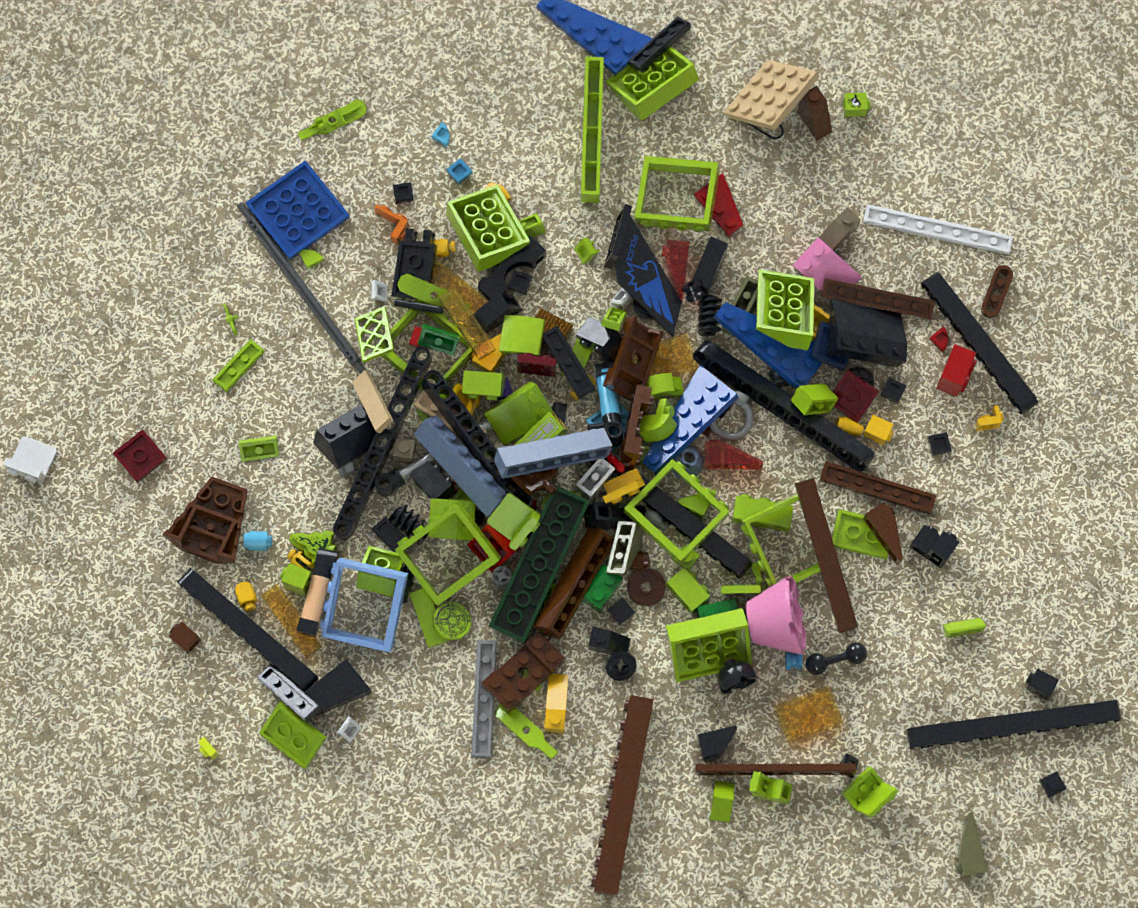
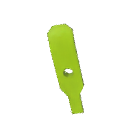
[297,99,367,141]
[397,274,471,314]
[495,704,558,760]

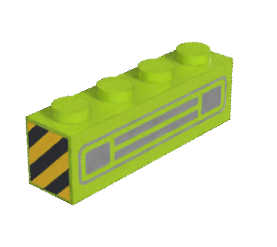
[515,412,569,445]

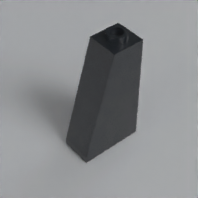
[304,659,372,717]

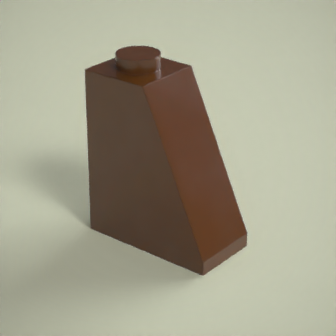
[797,86,833,141]

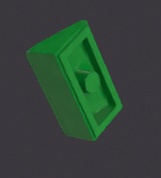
[417,324,460,356]

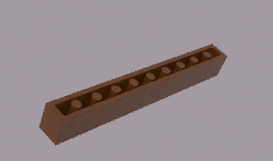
[591,695,654,897]

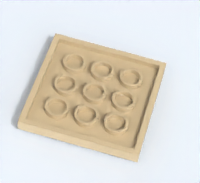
[723,60,820,130]

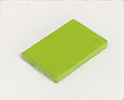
[832,509,888,560]
[259,702,327,769]

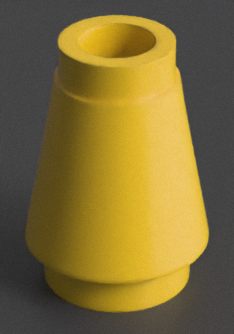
[835,416,864,437]

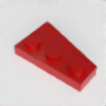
[694,173,743,237]

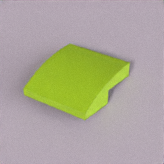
[499,315,545,356]

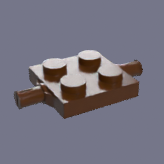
[510,468,558,496]

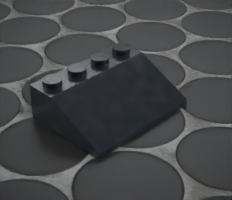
[827,299,907,367]

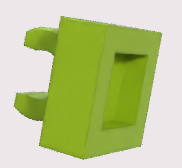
[574,237,599,264]

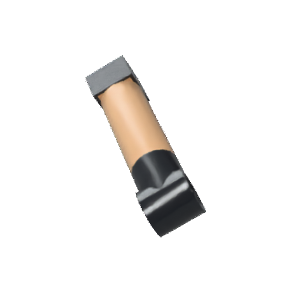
[296,547,338,638]

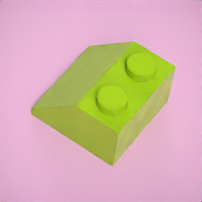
[462,370,506,401]
[428,498,476,540]
[356,546,404,597]

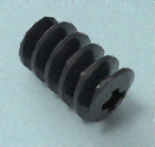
[698,294,722,337]
[389,504,428,545]

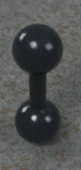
[805,642,867,675]

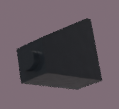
[692,236,728,294]
[465,292,523,337]

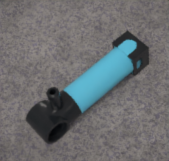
[587,362,623,447]

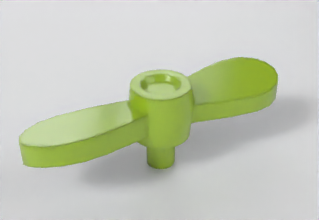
[222,303,238,335]
[751,563,766,594]

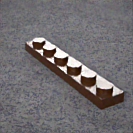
[820,278,935,319]
[819,461,936,515]

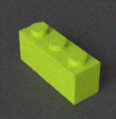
[732,494,794,532]

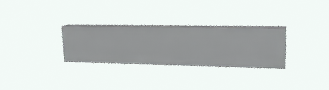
[471,640,497,758]

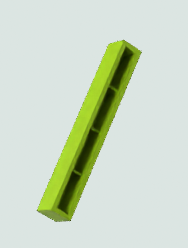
[581,57,604,203]

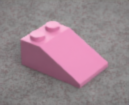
[793,237,862,301]

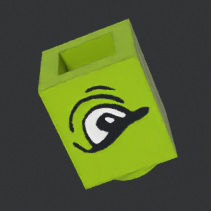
[843,92,871,117]

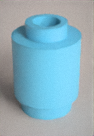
[243,531,272,551]

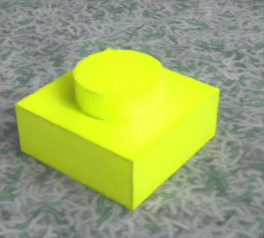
[198,737,219,760]

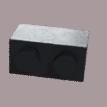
[410,461,456,500]

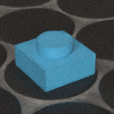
[446,158,473,185]

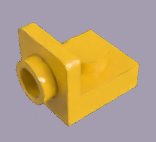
[975,405,1004,431]

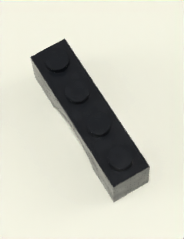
[478,236,546,301]

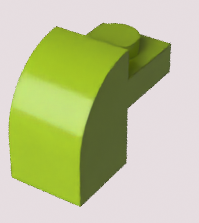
[646,373,684,401]
[639,398,677,442]
[749,771,793,804]

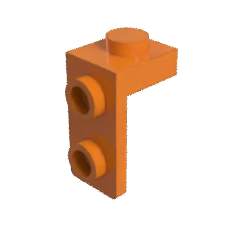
[374,204,409,245]

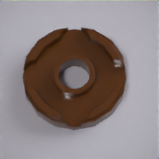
[627,568,666,607]

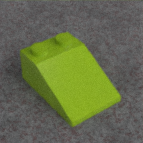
[483,381,554,445]

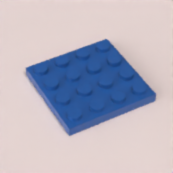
[245,160,350,260]

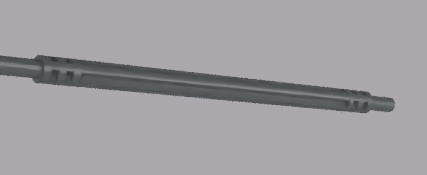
[237,202,367,374]

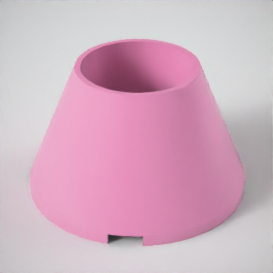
[746,576,806,655]

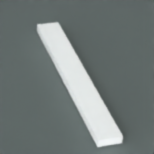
[863,204,1013,255]

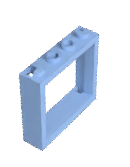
[320,558,408,652]

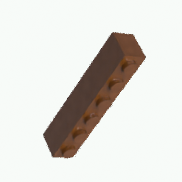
[534,528,614,639]

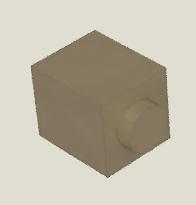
[393,437,416,464]

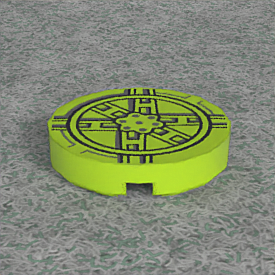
[432,602,471,641]

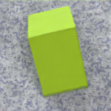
[677,489,716,520]
[710,780,735,823]

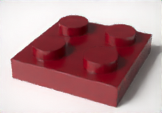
[517,353,556,377]
[833,369,880,423]
[113,429,167,483]

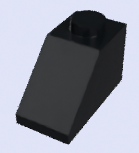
[588,627,630,655]
[697,725,737,762]

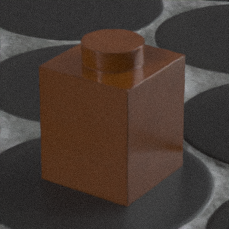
[169,622,201,654]

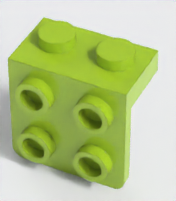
[487,493,540,551]
[841,766,898,817]

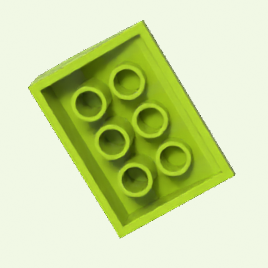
[605,47,699,121]
[446,184,530,272]
[756,269,814,350]
[666,609,752,683]

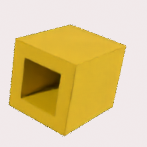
[863,415,894,446]

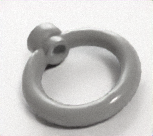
[710,391,753,441]

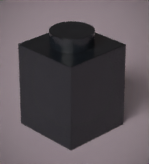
[1026,669,1059,700]

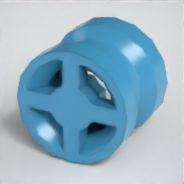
[785,651,802,670]

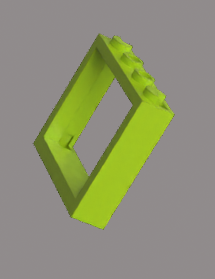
[634,156,720,233]
[375,300,478,391]
[624,459,729,565]
[741,494,839,588]
[395,502,501,606]

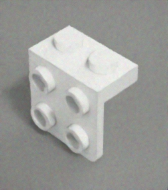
[3,436,57,484]

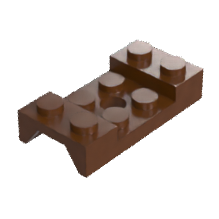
[603,315,664,402]
[619,384,654,471]
[481,631,566,715]

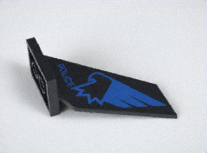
[604,204,682,337]

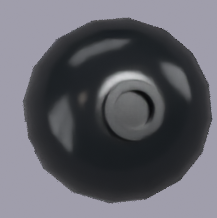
[717,658,758,695]

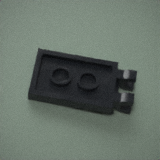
[391,228,437,300]

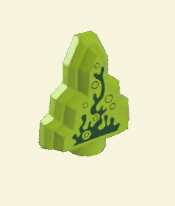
[289,530,337,565]

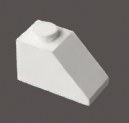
[575,459,615,502]

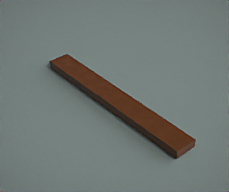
[794,478,858,633]
[695,764,856,775]

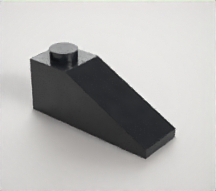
[584,502,646,530]

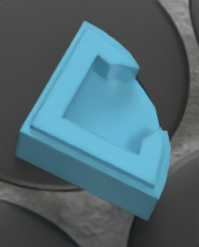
[431,122,450,147]

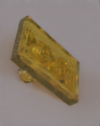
[634,334,698,376]
[774,686,843,744]

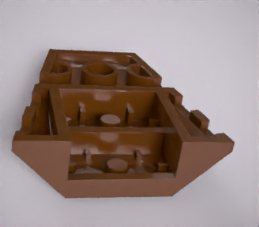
[163,477,248,564]

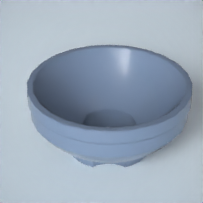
[672,445,704,478]

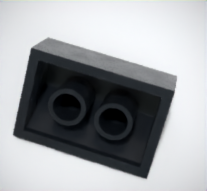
[313,405,381,470]

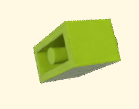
[791,383,838,415]
[280,563,312,597]
[666,568,710,615]

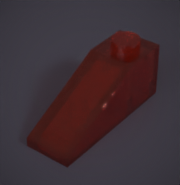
[661,239,690,300]
[704,439,763,470]

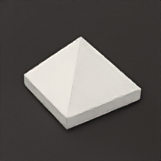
[371,280,387,302]
[611,288,632,306]
[337,717,361,743]

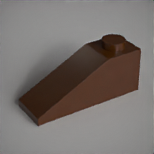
[863,502,903,566]

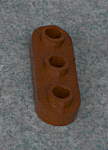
[981,265,1013,318]

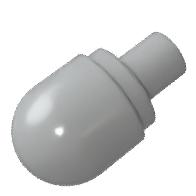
[644,509,669,532]

